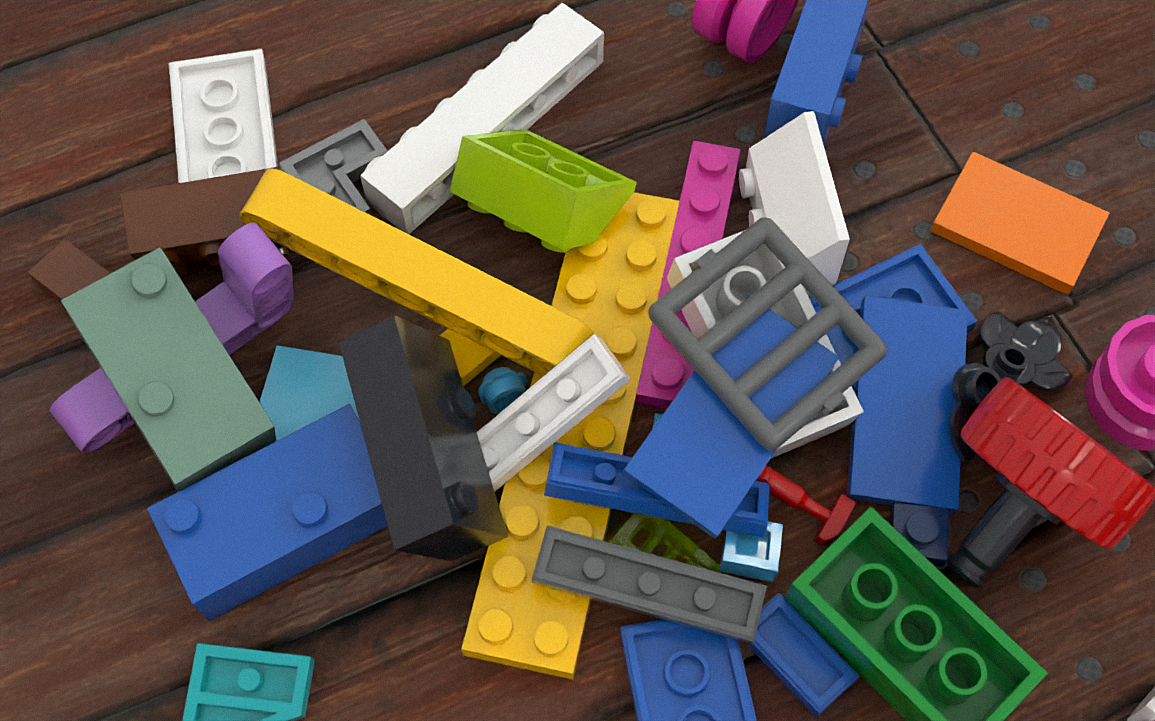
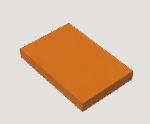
[930,152,1110,295]

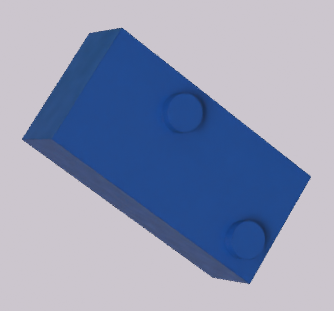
[764,0,870,145]
[147,404,388,621]

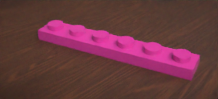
[636,141,741,409]

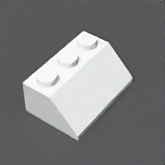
[739,111,850,296]

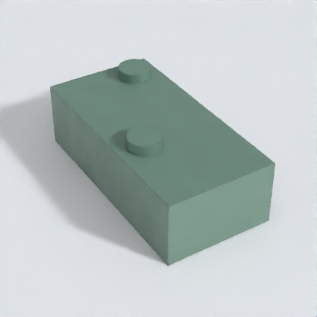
[61,247,277,492]

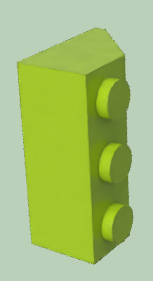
[450,129,637,252]

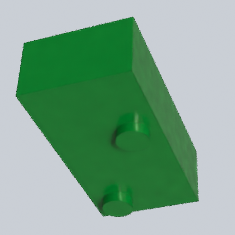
[785,507,1048,721]

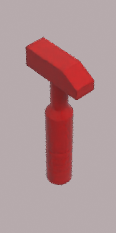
[756,465,857,545]

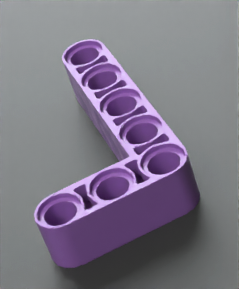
[50,223,294,454]

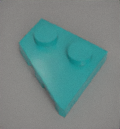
[182,643,315,721]

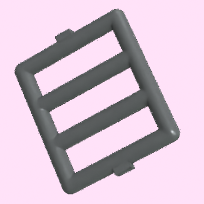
[648,217,887,451]

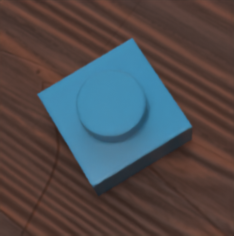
[719,522,783,583]

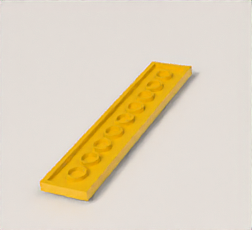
[461,192,680,680]

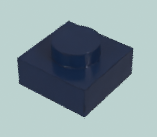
[890,502,949,568]

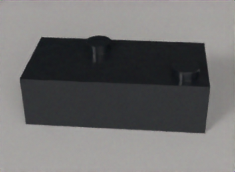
[339,315,508,561]

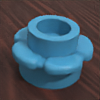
[478,367,527,414]

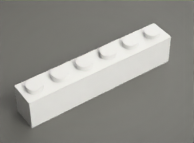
[360,3,604,234]

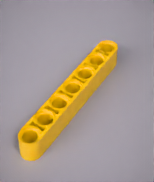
[239,168,594,376]

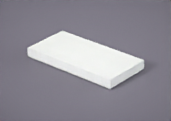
[169,49,278,183]

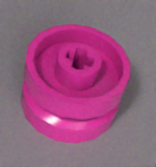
[691,0,799,64]
[1084,315,1155,450]

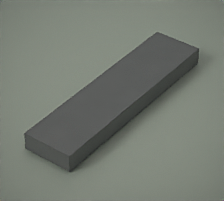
[532,526,767,644]

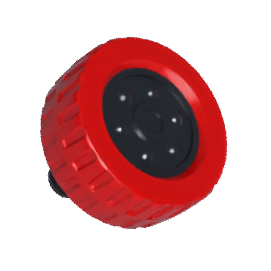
[948,377,1155,588]

